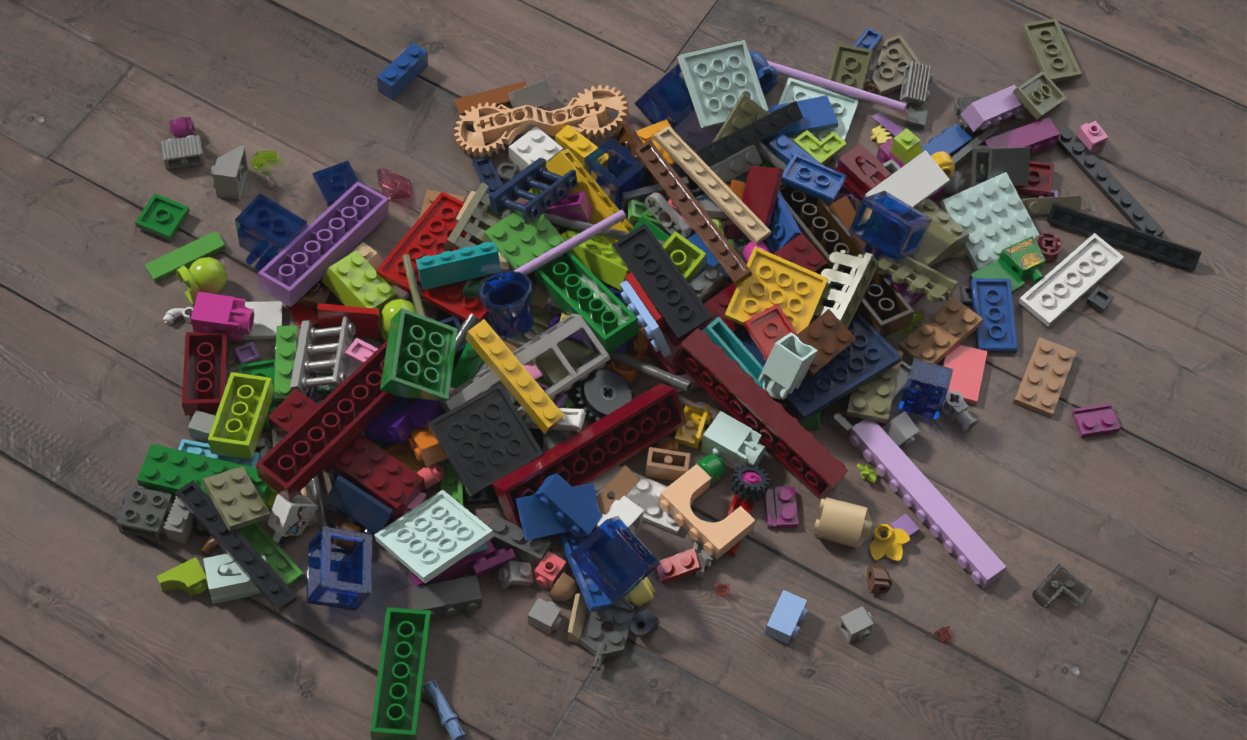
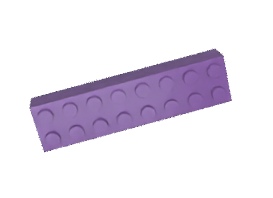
[258,181,389,307]

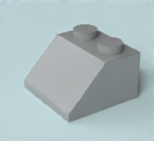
[211,146,249,200]

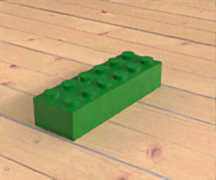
[534,251,640,354]
[137,444,272,505]
[370,607,431,740]

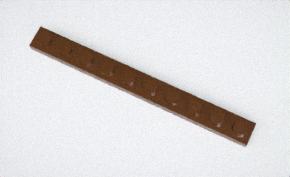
[635,139,752,286]

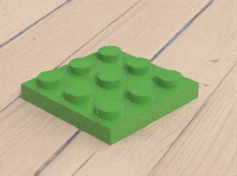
[484,211,565,271]

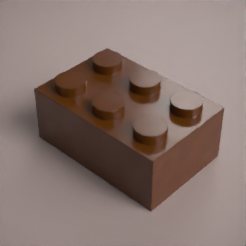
[796,309,856,382]

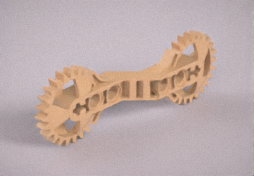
[454,85,629,158]

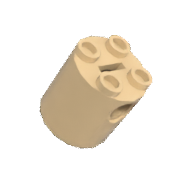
[813,497,873,548]

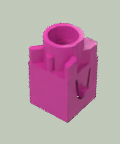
[191,292,255,342]

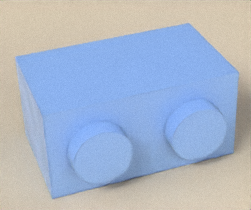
[765,590,808,644]

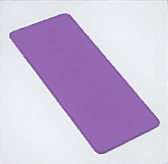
[872,112,903,136]

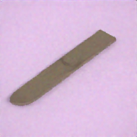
[1021,195,1081,216]

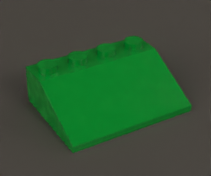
[380,308,458,401]

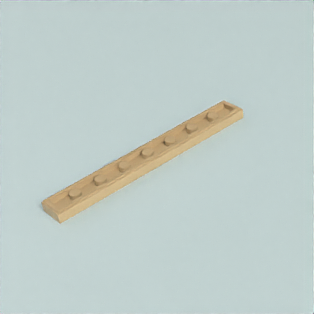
[654,126,771,245]

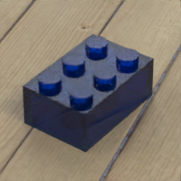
[898,358,953,419]

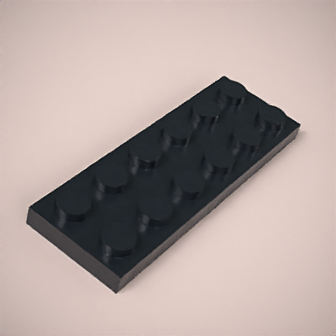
[612,223,712,341]

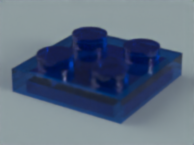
[312,161,359,207]

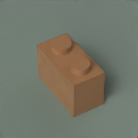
[645,447,691,481]

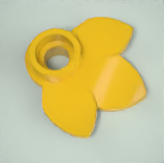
[870,524,910,561]

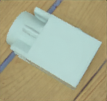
[758,333,818,399]
[701,411,766,469]
[204,554,266,604]

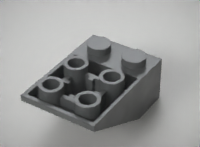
[971,146,1030,186]

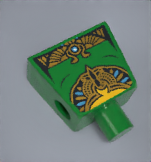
[1000,236,1046,284]

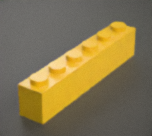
[545,149,633,242]
[465,319,564,434]

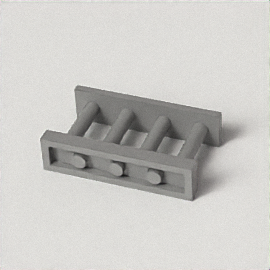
[290,315,356,396]

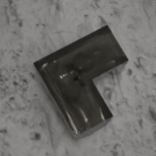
[1032,564,1093,608]

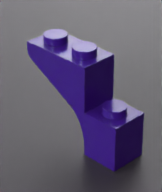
[364,399,444,443]

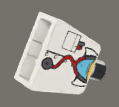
[268,494,318,544]

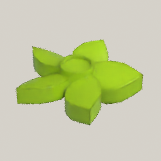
[857,463,879,483]

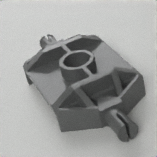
[581,581,634,670]

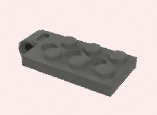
[621,177,702,216]

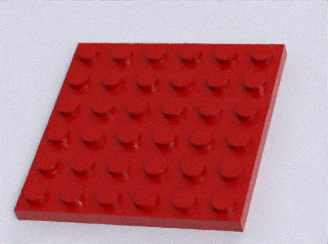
[376,192,513,323]

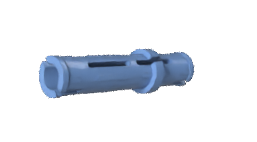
[423,680,466,740]

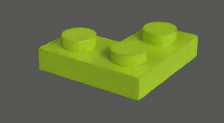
[793,130,847,165]

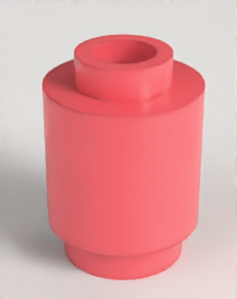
[417,463,445,490]

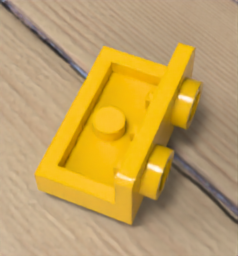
[675,404,712,449]

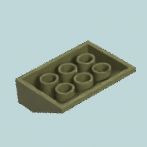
[870,197,970,267]

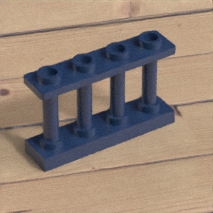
[489,158,578,225]

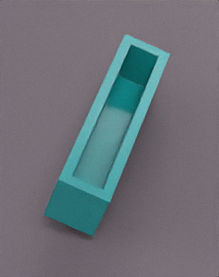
[416,242,502,290]
[701,316,765,388]

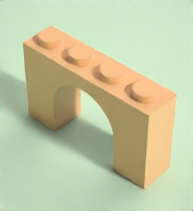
[659,464,755,559]

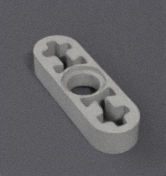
[645,193,691,239]

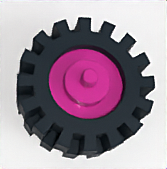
[730,464,770,502]

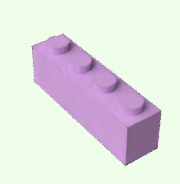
[961,85,1024,132]

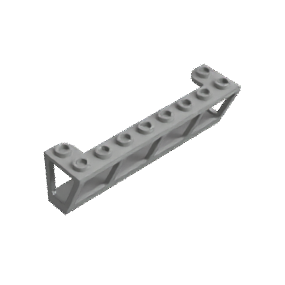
[439,314,611,419]

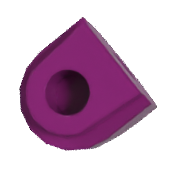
[168,117,195,139]

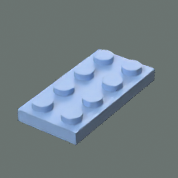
[620,280,671,357]

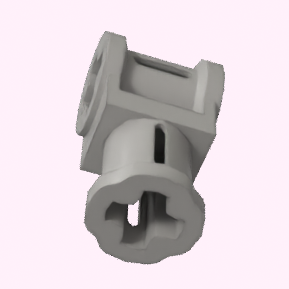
[941,391,978,432]

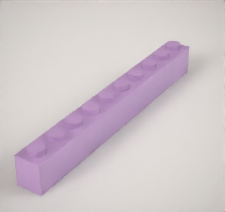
[848,419,1006,589]

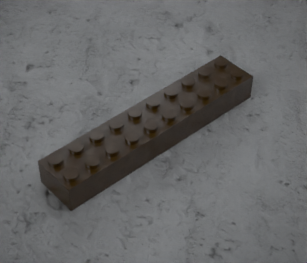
[779,185,914,338]

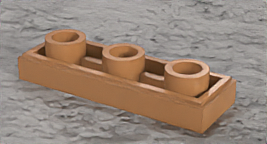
[596,465,641,515]

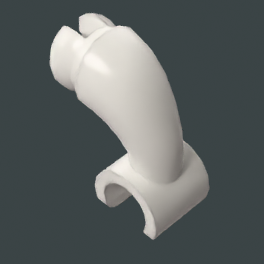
[163,307,193,325]

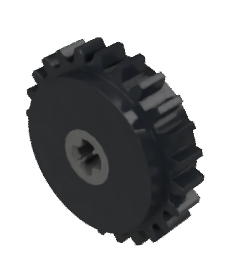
[572,367,635,423]

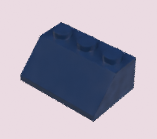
[325,475,393,538]

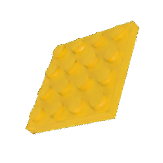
[724,247,828,334]

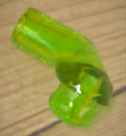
[251,150,277,168]
[902,311,924,333]

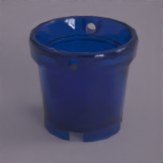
[479,271,534,338]

